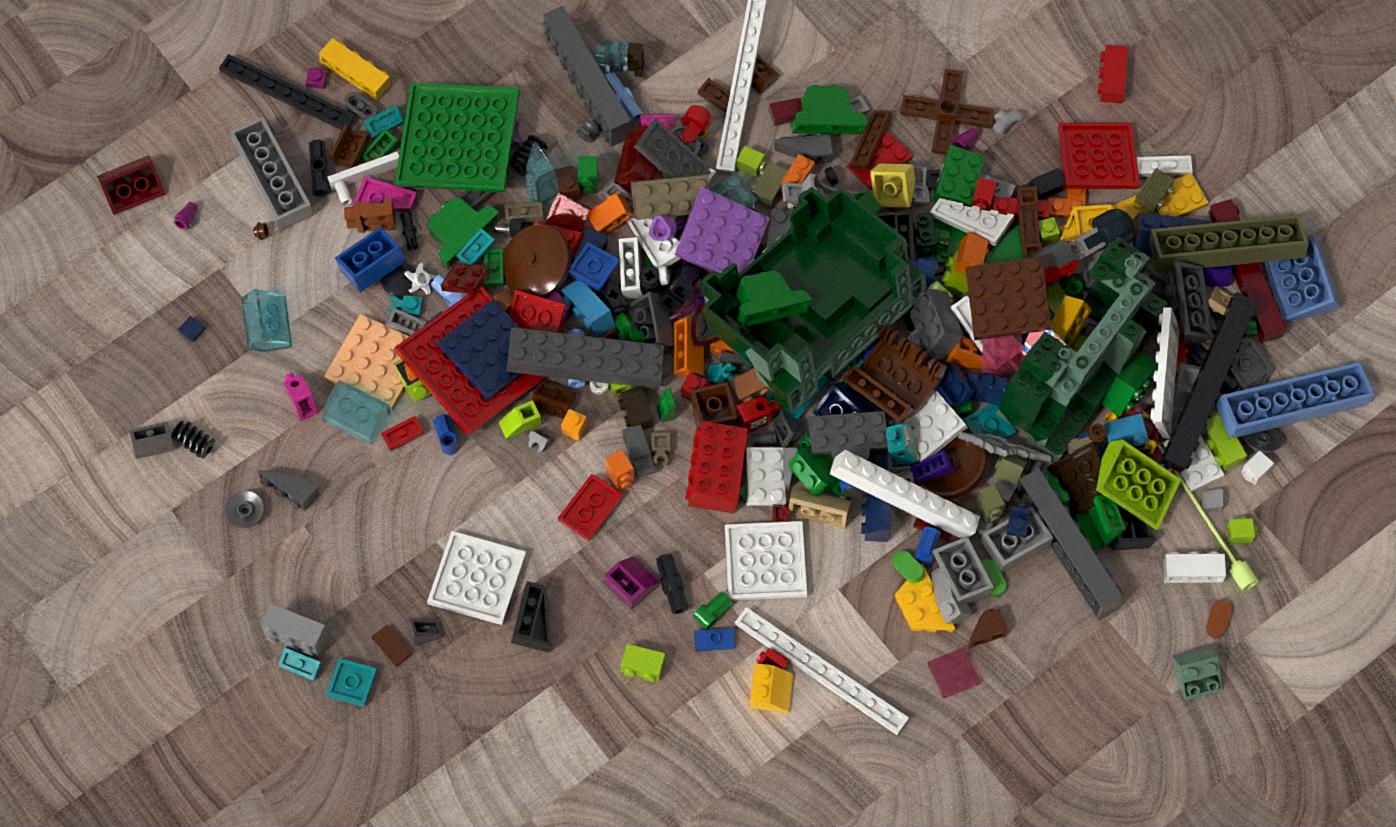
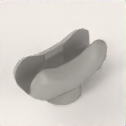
[992,109,1024,138]

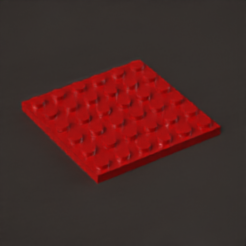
[394,285,547,436]

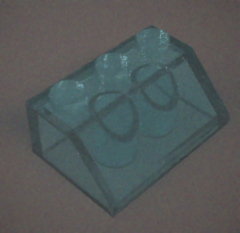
[525,142,557,204]
[242,289,292,352]
[322,380,391,445]

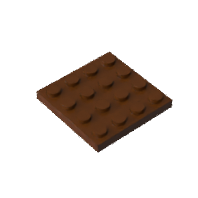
[965,256,1052,340]

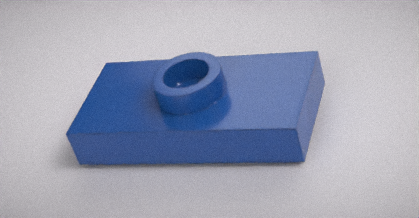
[694,628,735,651]

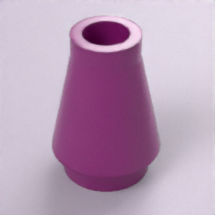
[953,128,979,150]
[174,202,198,230]

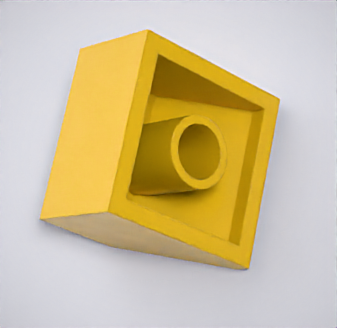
[750,663,793,713]

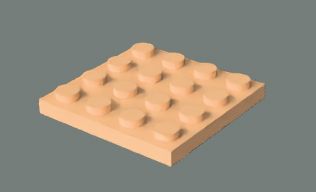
[324,314,409,410]

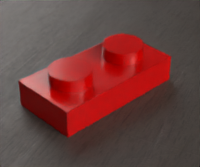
[381,416,424,451]

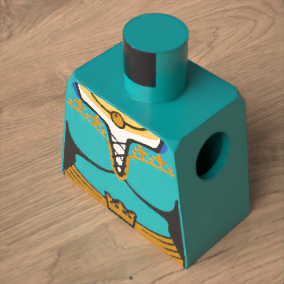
[886,423,919,466]

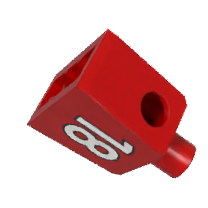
[736,396,781,434]

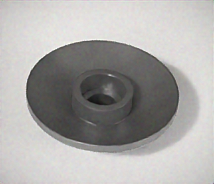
[1244,428,1282,453]
[225,491,264,528]

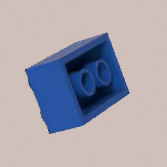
[335,227,406,293]

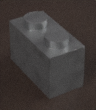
[129,422,174,459]

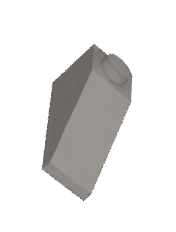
[931,567,973,624]

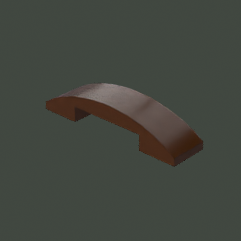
[1017,186,1042,259]

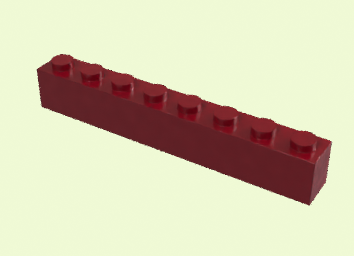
[1208,199,1287,343]

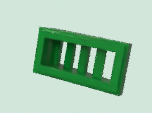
[361,128,401,162]
[656,387,676,422]

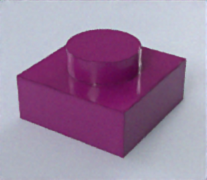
[306,68,328,89]

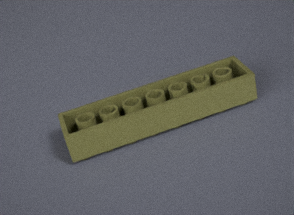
[1149,215,1309,273]

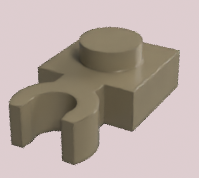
[651,432,670,466]

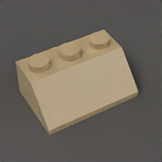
[789,487,851,529]

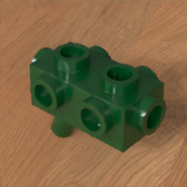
[914,213,950,256]

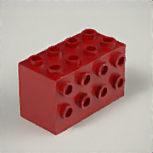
[685,421,748,513]

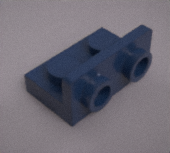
[936,364,976,407]

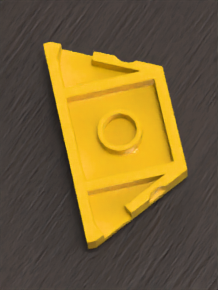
[1060,204,1132,243]
[895,563,955,632]

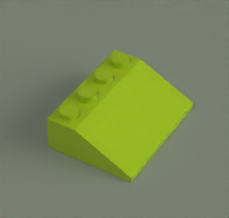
[1096,439,1181,530]

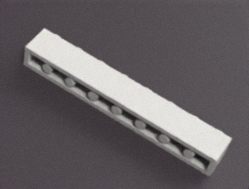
[830,450,980,539]

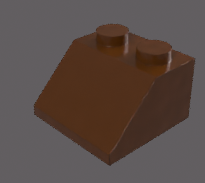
[690,382,738,427]

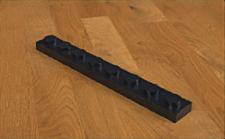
[219,54,355,130]

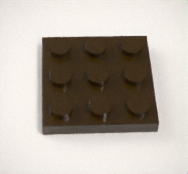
[1047,442,1103,519]

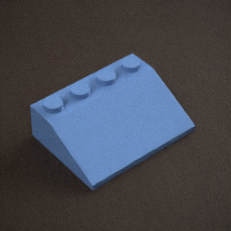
[1263,234,1341,322]

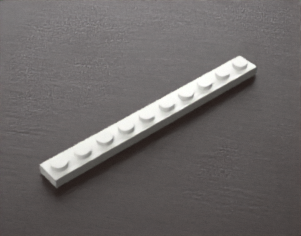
[716,0,767,173]
[735,607,909,735]

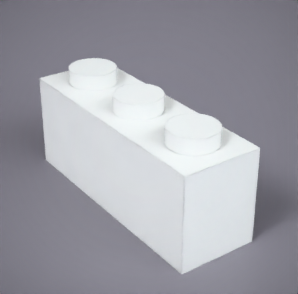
[619,237,643,300]
[1163,551,1226,583]

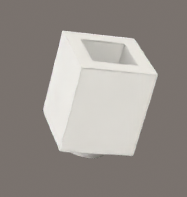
[1241,451,1274,485]

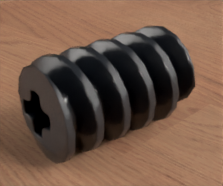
[510,135,548,176]
[171,421,215,459]

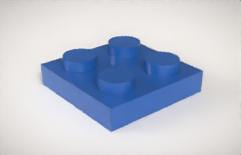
[568,242,620,292]

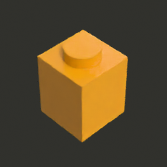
[561,409,587,441]

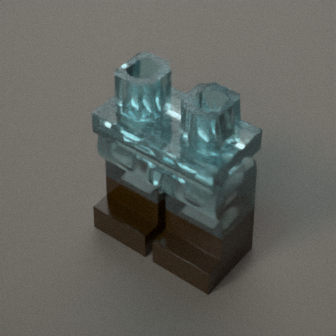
[595,39,645,77]

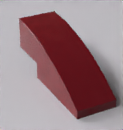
[769,98,803,126]

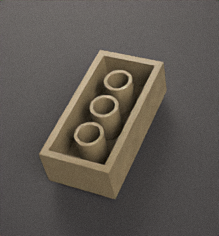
[631,174,710,220]

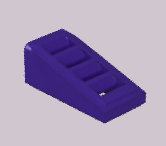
[910,450,955,484]

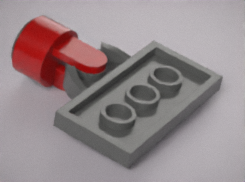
[634,105,713,177]

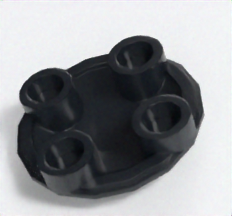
[380,263,416,297]

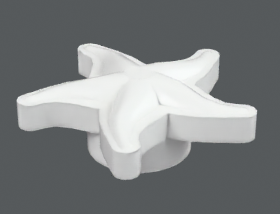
[405,263,436,295]

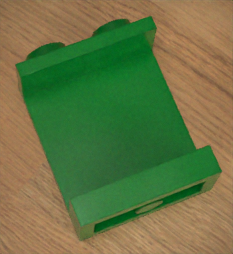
[1074,495,1126,550]

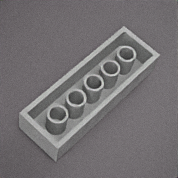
[230,117,313,230]

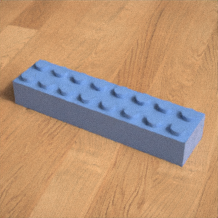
[1215,362,1375,439]

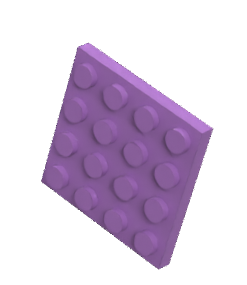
[674,187,769,274]

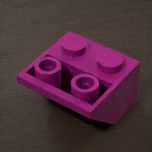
[604,556,660,609]

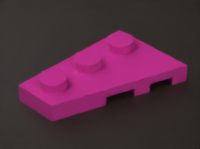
[352,176,417,212]

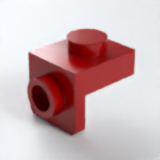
[756,648,788,670]

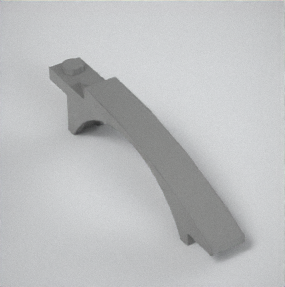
[782,174,930,209]

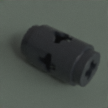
[639,266,666,294]
[597,279,628,319]

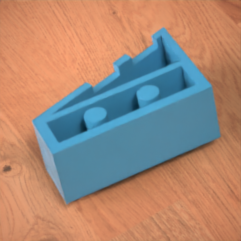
[562,280,618,338]

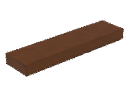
[850,110,892,171]

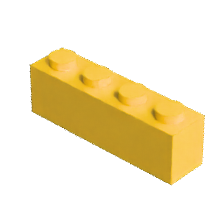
[318,38,391,101]
[1051,295,1092,348]

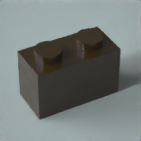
[618,386,654,430]

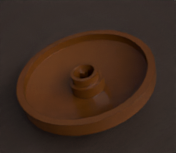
[503,225,571,298]
[910,430,987,499]

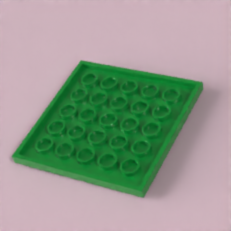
[395,83,520,192]

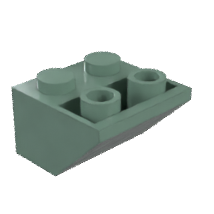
[1172,646,1222,701]

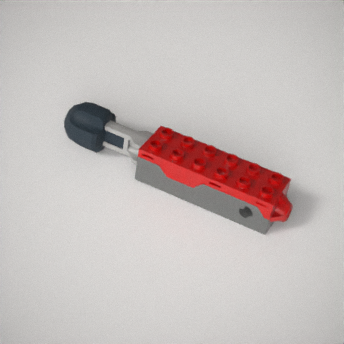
[959,209,1134,299]

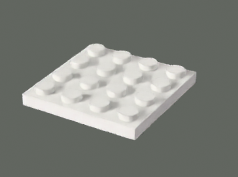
[725,521,807,601]
[427,531,526,625]

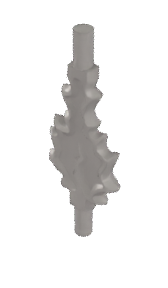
[958,431,1051,463]

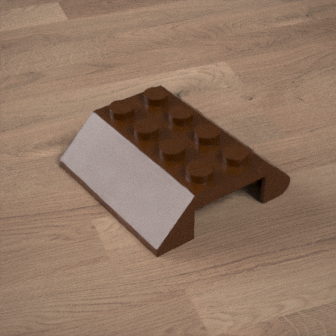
[842,324,947,423]

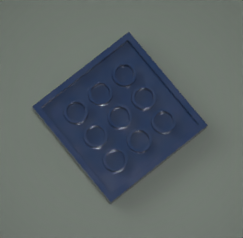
[437,299,522,400]

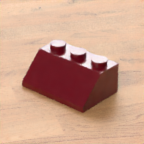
[97,155,166,215]

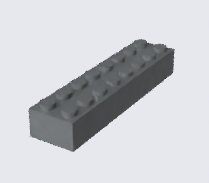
[542,6,631,147]
[506,327,664,389]
[1015,469,1123,621]

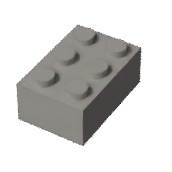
[980,506,1053,573]
[261,604,329,658]

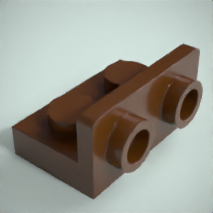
[751,54,780,94]
[532,380,576,420]

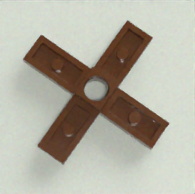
[900,69,994,155]

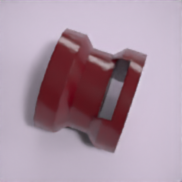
[772,504,789,522]

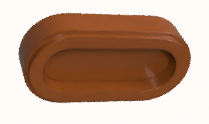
[1206,600,1232,638]

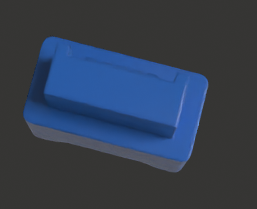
[914,527,941,567]

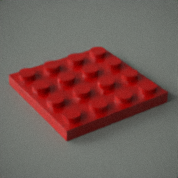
[1058,123,1140,189]

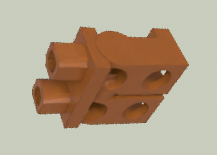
[344,198,396,233]

